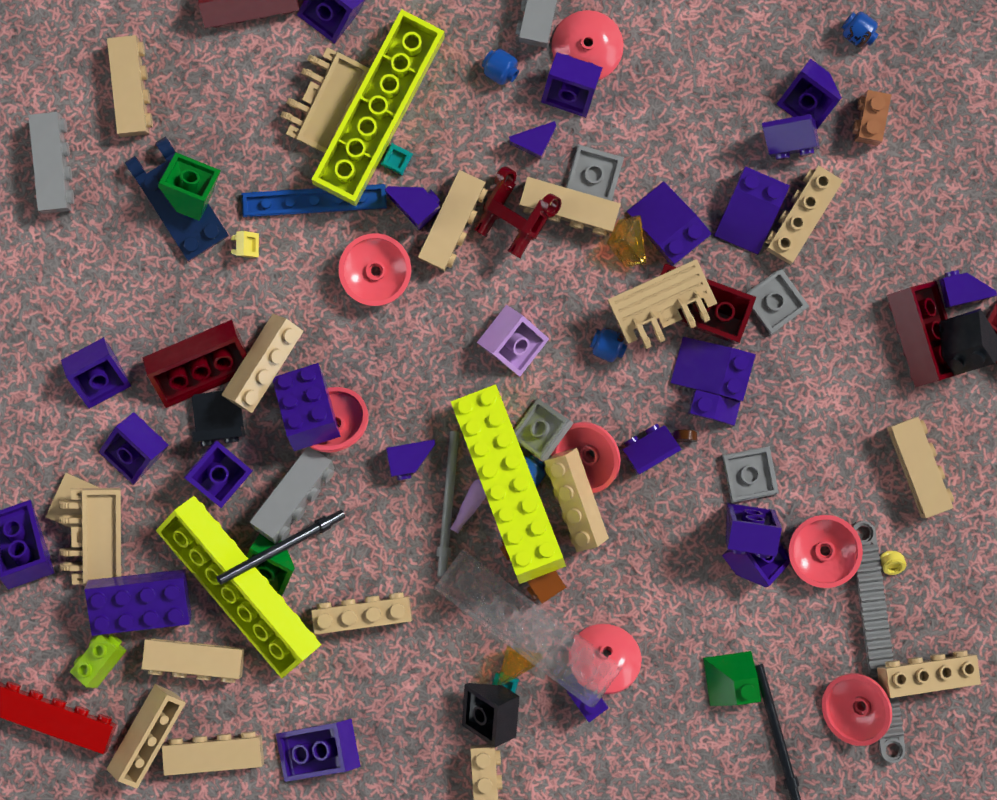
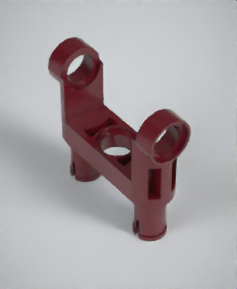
[473,166,562,259]

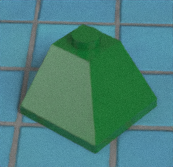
[158,152,221,221]
[246,533,295,596]
[703,651,761,706]

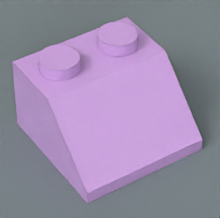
[477,305,549,377]

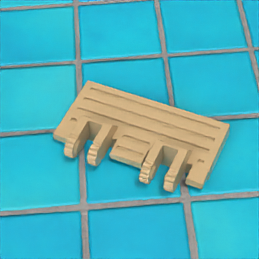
[280,47,370,154]
[607,259,717,349]
[59,488,121,586]

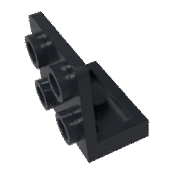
[192,390,245,447]

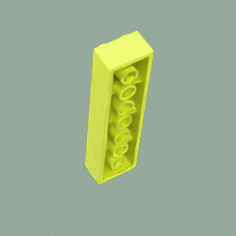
[311,9,445,206]
[450,384,566,584]
[156,496,321,679]

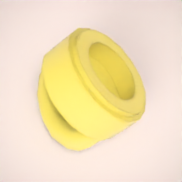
[880,551,906,575]

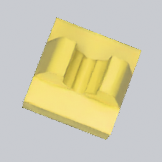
[231,231,259,258]

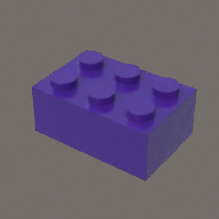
[273,363,341,451]

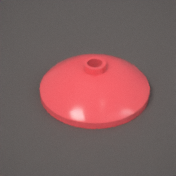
[552,10,623,80]
[339,233,411,306]
[310,387,369,453]
[551,422,621,493]
[789,515,863,588]
[568,624,642,694]
[822,673,892,746]

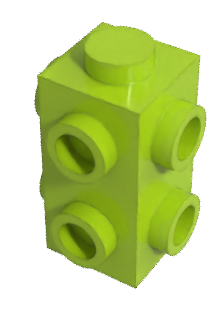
[70,634,127,688]

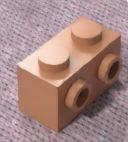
[852,90,892,146]

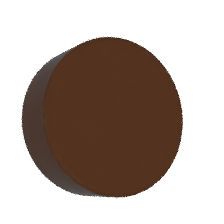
[673,430,697,442]

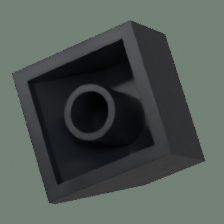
[939,308,997,376]
[462,683,519,747]

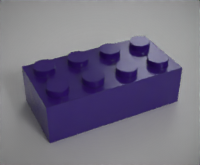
[85,569,192,636]

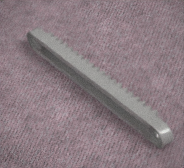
[852,521,905,763]

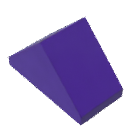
[509,121,556,159]

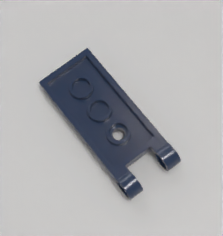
[125,136,229,262]

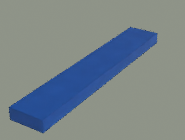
[241,184,387,218]

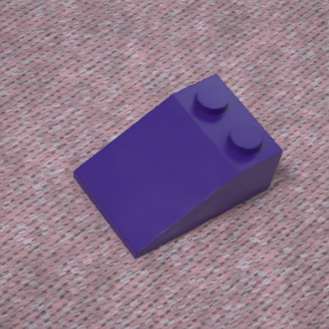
[714,166,790,255]
[627,181,712,266]
[670,337,756,402]
[0,500,54,589]
[726,503,782,559]
[276,719,361,782]

